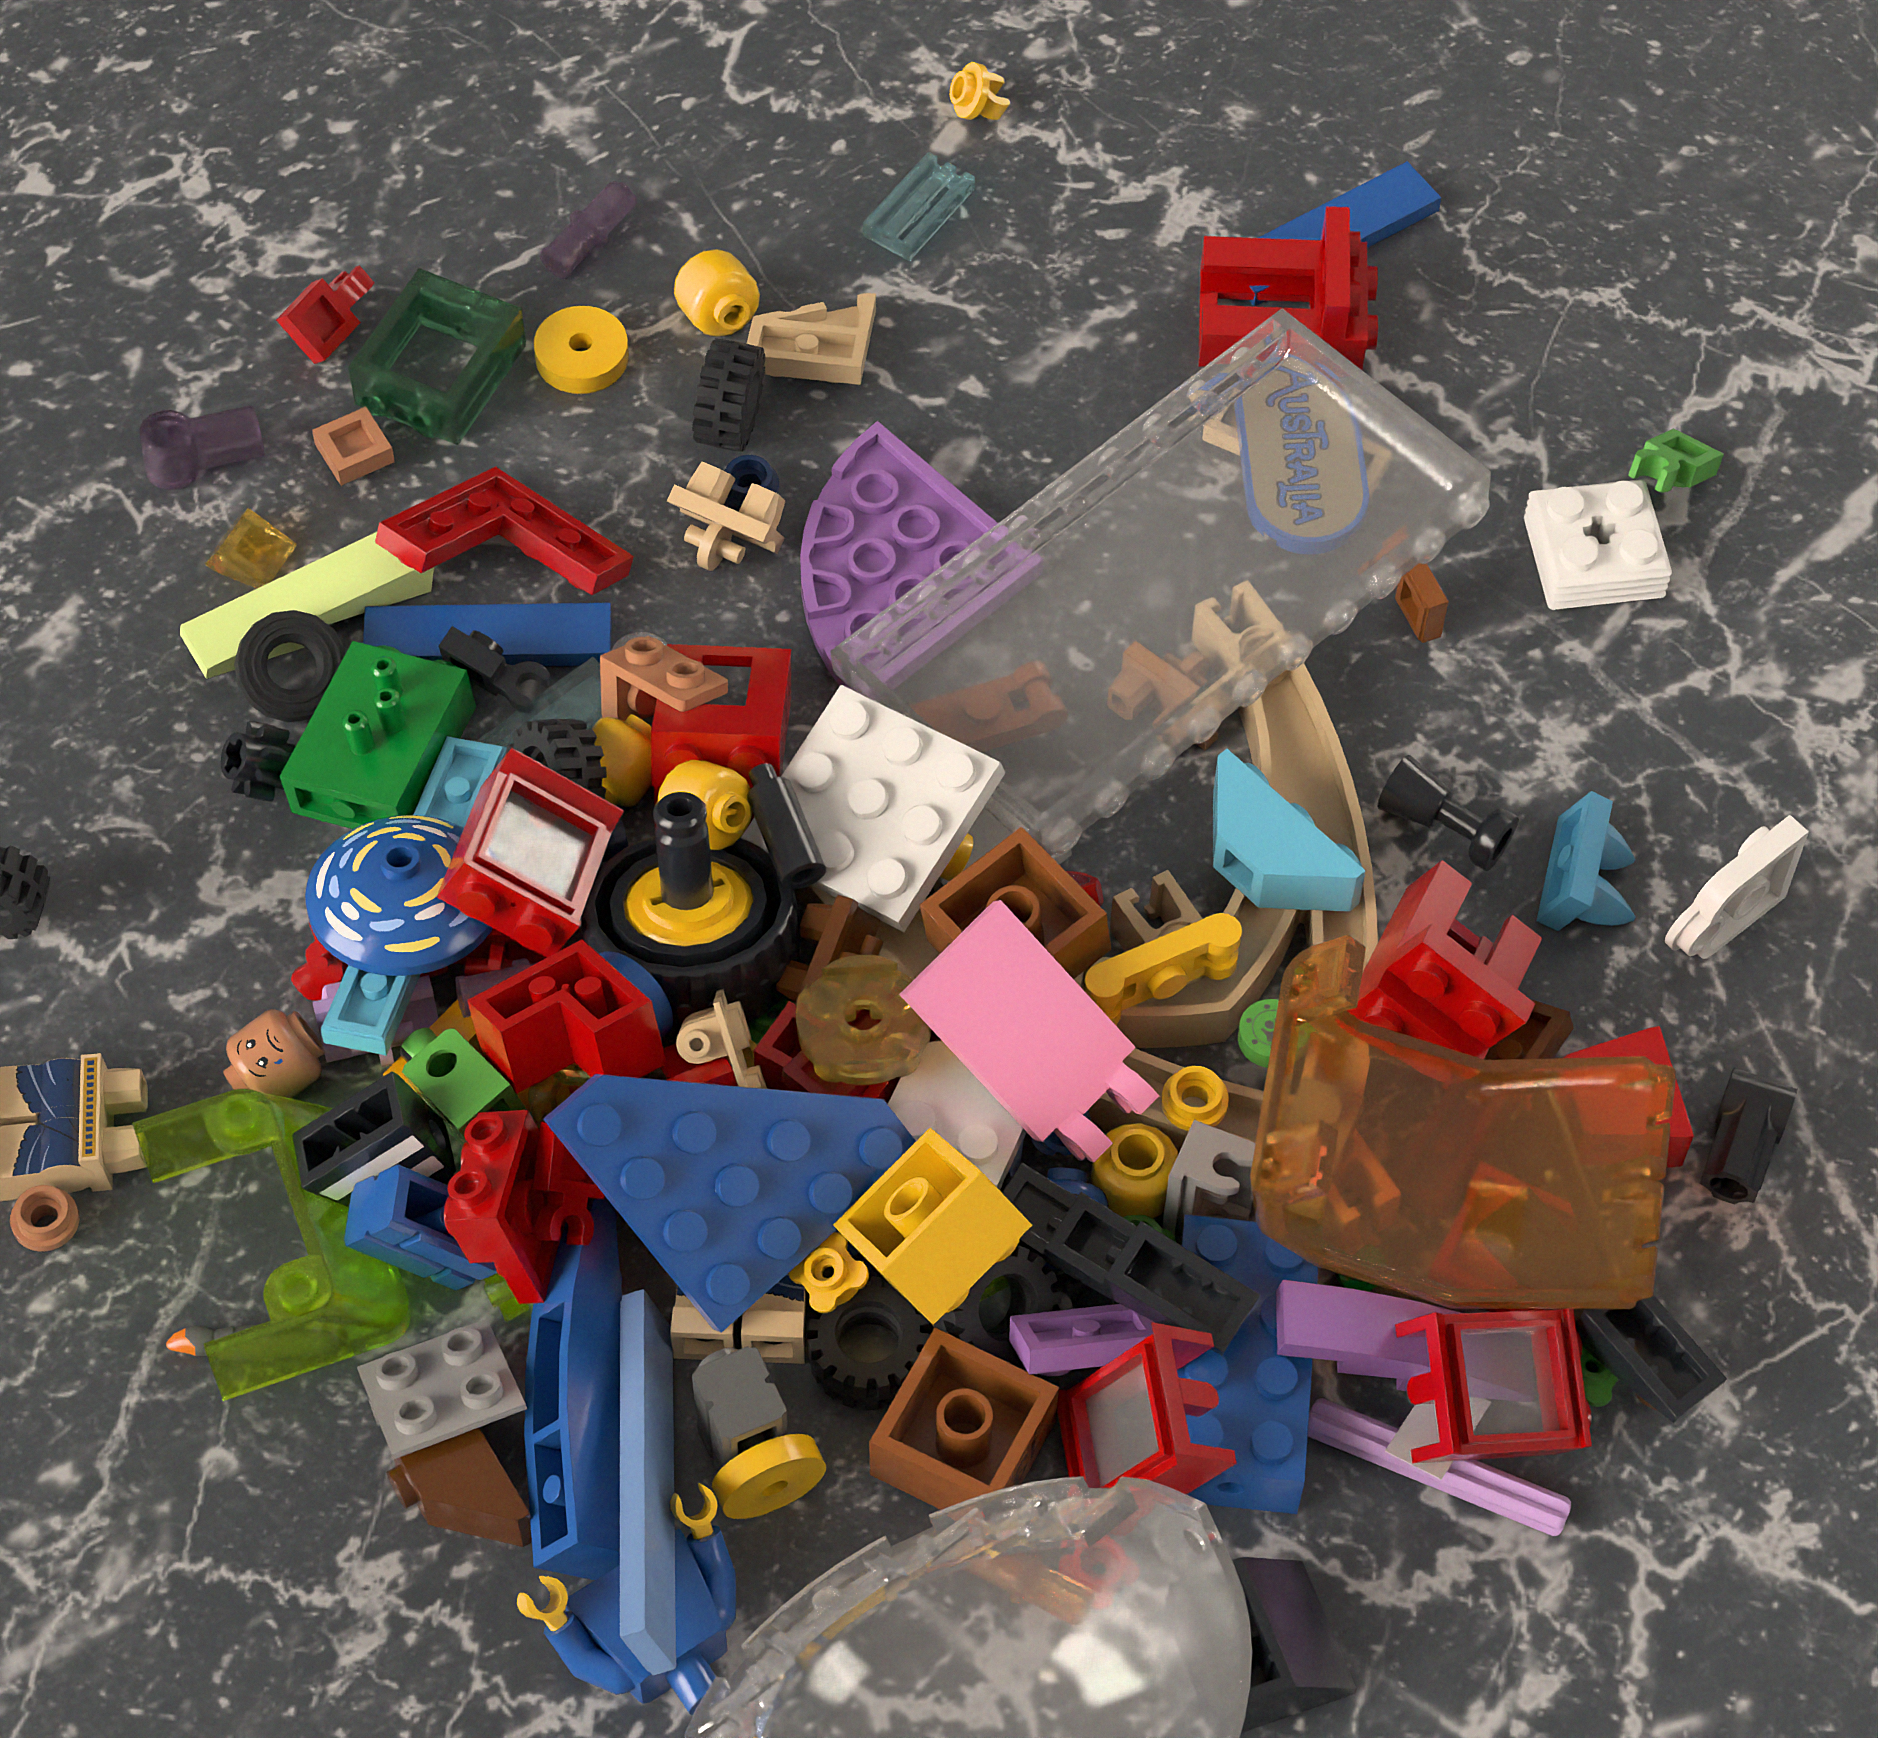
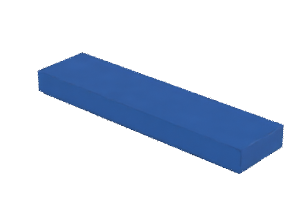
[1249,161,1441,306]
[363,603,612,666]

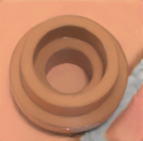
[10,1185,80,1251]

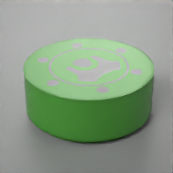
[1238,999,1306,1068]

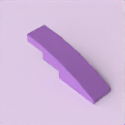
[1276,1280,1533,1403]

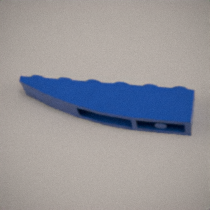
[524,1196,622,1580]

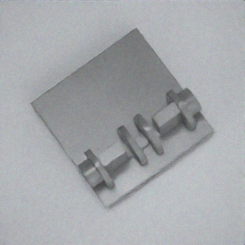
[357,1318,527,1459]

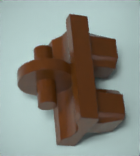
[776,895,892,1023]

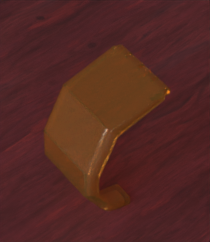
[1250,935,1676,1309]

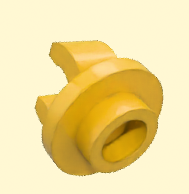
[950,62,1010,120]

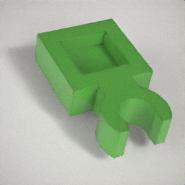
[1628,428,1724,493]

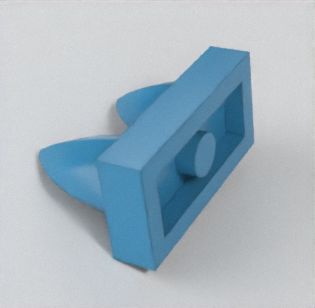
[1536,791,1636,931]

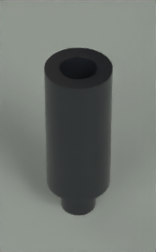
[747,763,826,890]

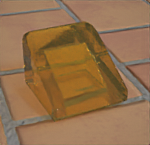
[205,508,297,589]

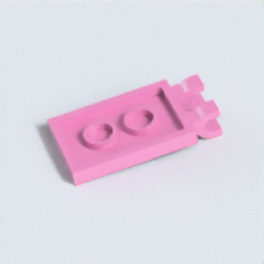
[899,900,1159,1162]

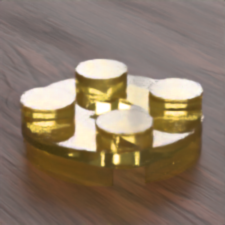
[796,955,931,1085]

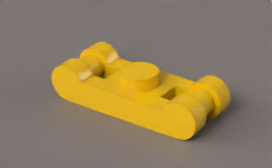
[1084,913,1242,1025]

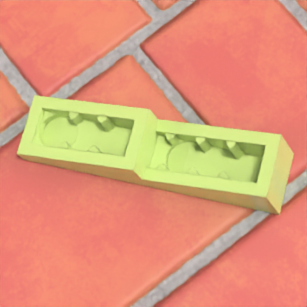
[180,532,434,679]

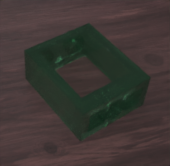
[348,268,526,445]

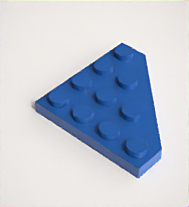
[543,1074,916,1333]

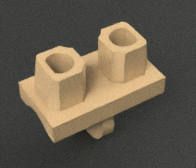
[667,462,785,571]

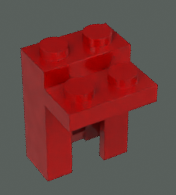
[1199,206,1378,373]
[651,644,791,828]
[1342,860,1542,1092]

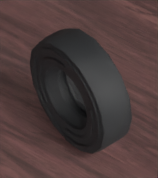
[234,610,346,723]

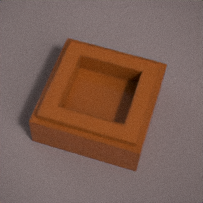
[1395,555,1449,643]

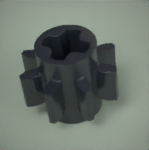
[221,721,296,802]

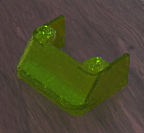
[132,1089,411,1401]

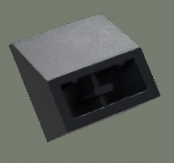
[1170,1557,1357,1738]

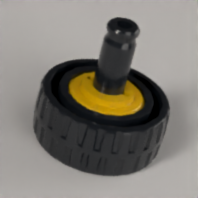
[581,792,800,1037]

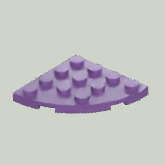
[800,421,1044,703]

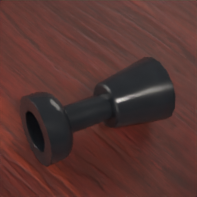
[1377,755,1519,871]

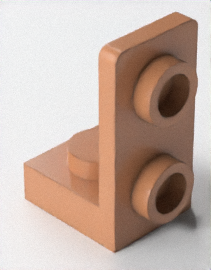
[600,636,728,721]

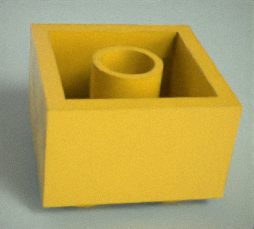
[833,1128,1032,1325]

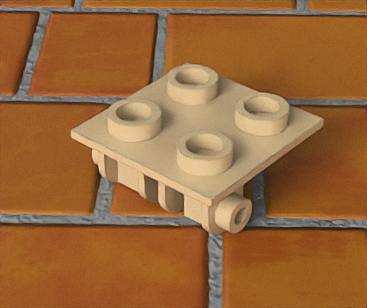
[676,989,767,1089]

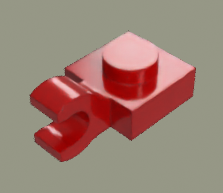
[276,265,375,364]

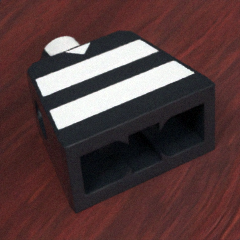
[292,1071,456,1207]

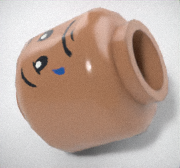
[223,1009,326,1107]

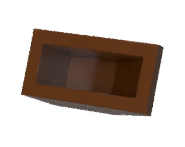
[386,1427,532,1547]

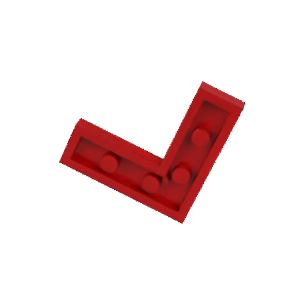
[375,466,634,595]

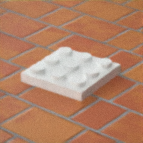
[741,685,1005,932]

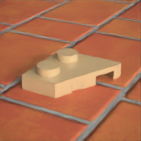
[747,293,876,385]

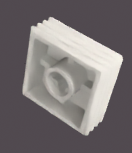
[1524,480,1672,610]

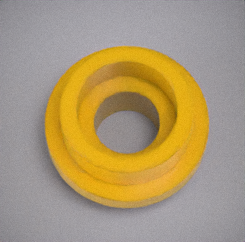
[1161,1066,1229,1131]

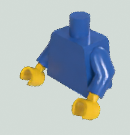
[517,1483,736,1715]

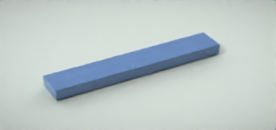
[620,1289,676,1675]

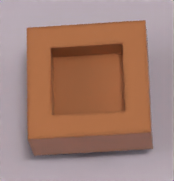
[312,407,395,486]

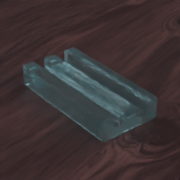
[863,152,975,261]

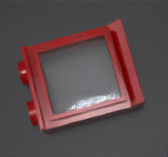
[437,748,624,957]
[1395,1308,1592,1463]
[1057,1322,1237,1529]

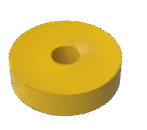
[534,306,629,394]
[712,1434,826,1519]

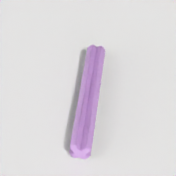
[1308,1398,1571,1536]

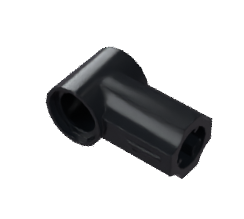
[1700,1067,1798,1205]

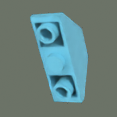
[1213,749,1366,912]

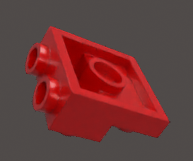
[444,1110,566,1304]

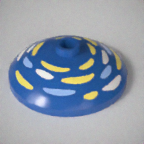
[305,815,496,976]

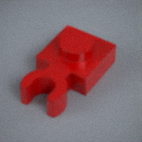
[533,1122,605,1246]

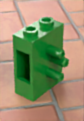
[280,641,476,829]

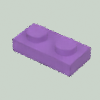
[1009,1304,1155,1376]

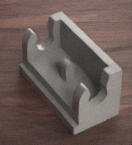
[1162,1120,1264,1238]

